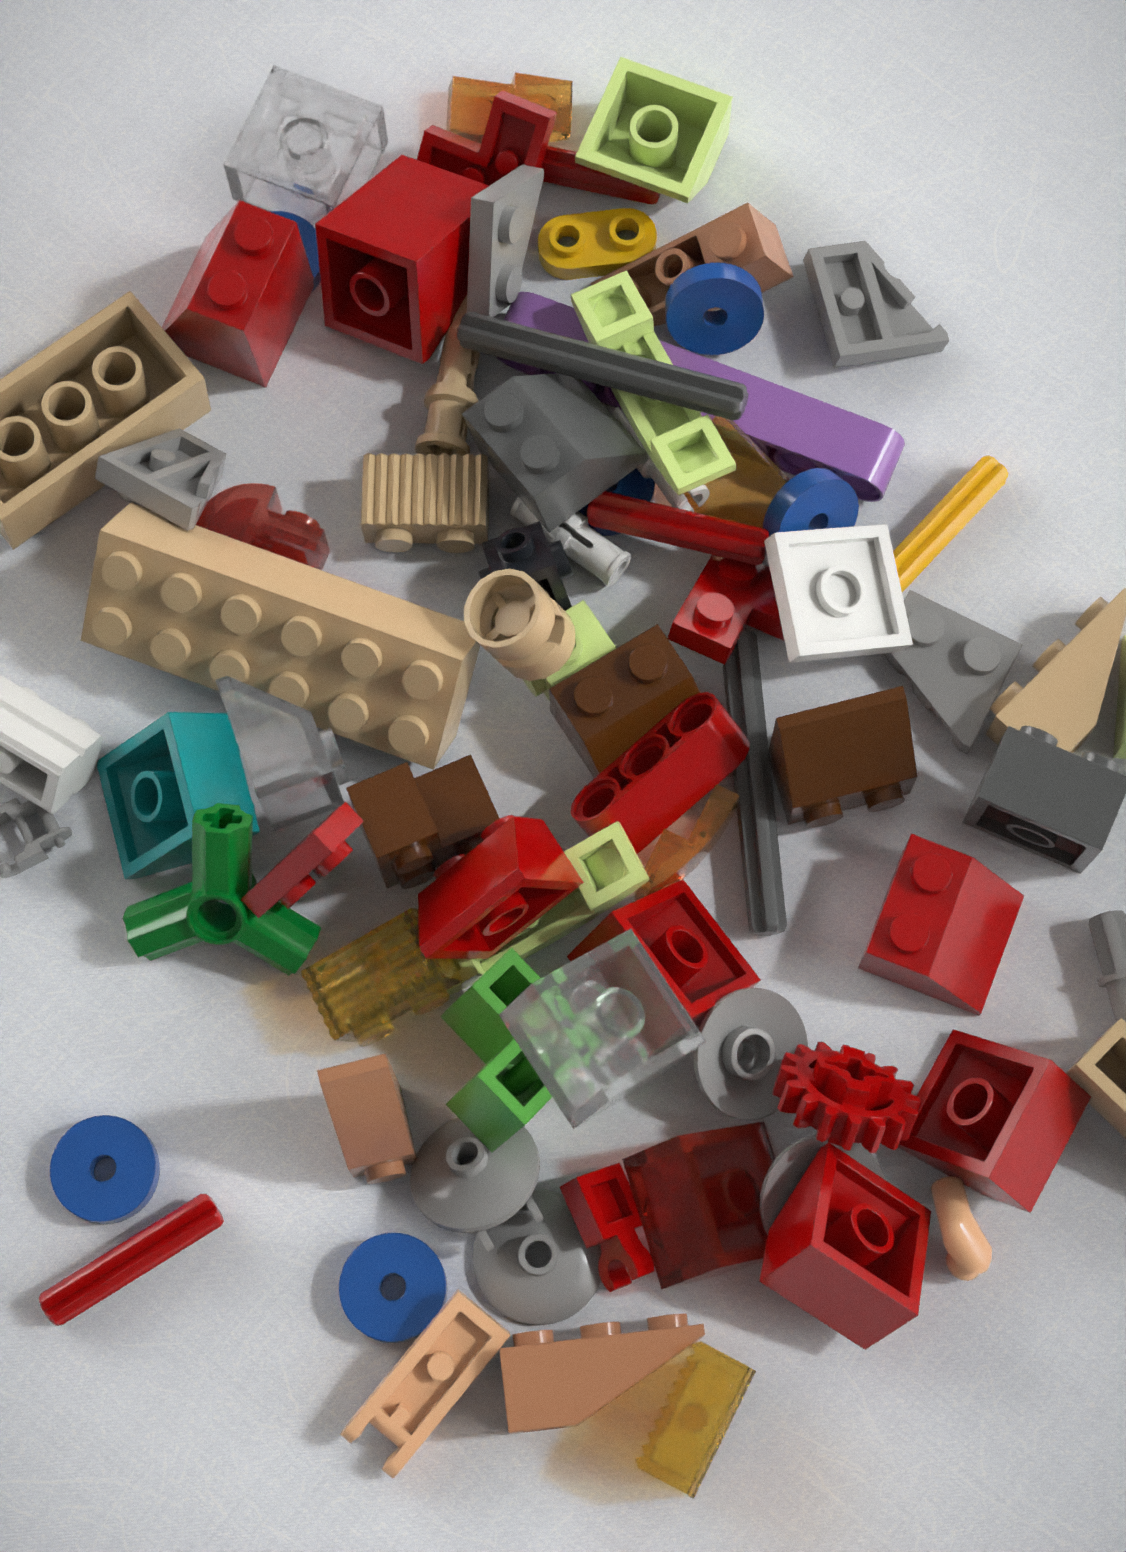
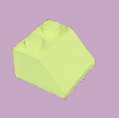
[575,57,733,203]

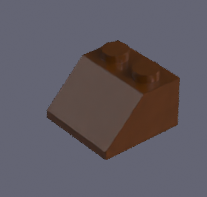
[549,624,700,778]
[769,686,918,828]

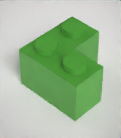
[440,947,604,1153]

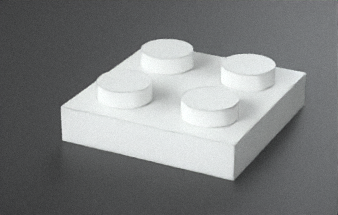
[764,524,913,663]

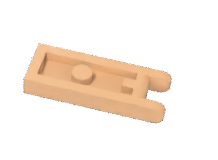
[340,1289,511,1479]

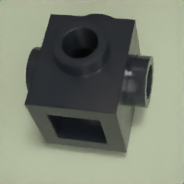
[478,521,573,611]

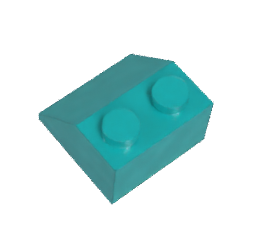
[97,712,260,880]

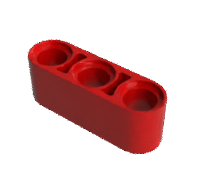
[570,692,750,854]

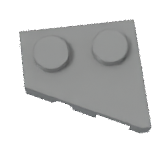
[467,165,544,317]
[803,241,950,368]
[95,428,226,531]
[882,590,1023,754]

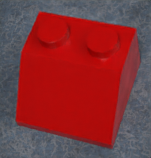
[418,815,584,959]
[858,833,1024,1016]
[567,879,761,1060]
[898,1029,1091,1213]
[759,1142,932,1350]

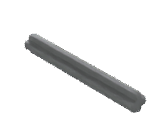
[457,312,749,421]
[722,628,787,936]

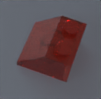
[622,1121,776,1290]

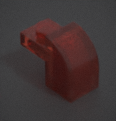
[196,483,330,570]

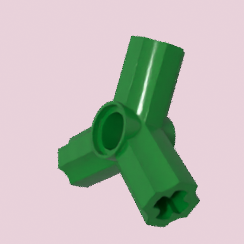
[122,803,321,976]

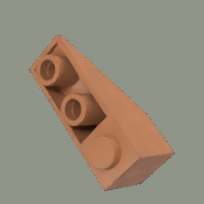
[591,202,793,327]
[499,1313,705,1434]

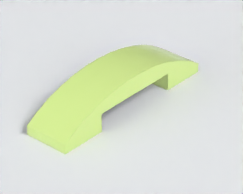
[570,270,736,495]
[395,821,650,1005]

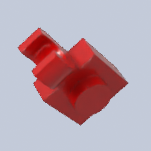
[559,1162,655,1292]

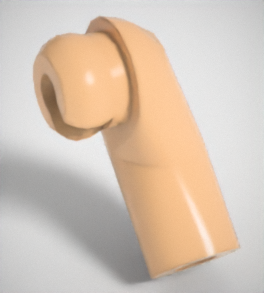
[931,1177,992,1281]

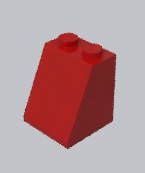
[315,155,489,364]
[162,200,314,387]

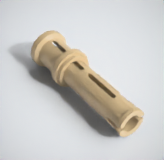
[415,296,480,456]

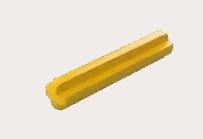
[893,455,1009,592]

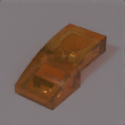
[446,72,573,144]
[634,784,740,900]

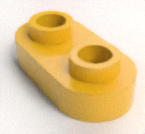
[538,208,657,280]

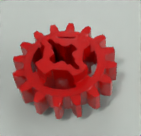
[772,1042,921,1153]

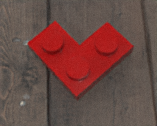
[417,90,557,186]
[667,555,785,665]
[241,802,364,918]

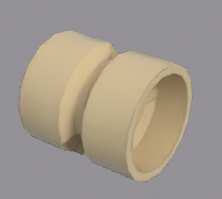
[464,569,575,681]

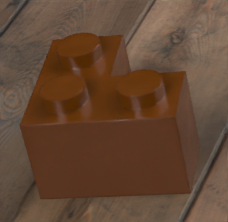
[346,754,500,889]

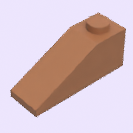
[317,1053,417,1184]

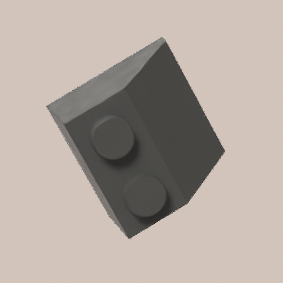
[462,373,648,533]
[962,726,1126,874]

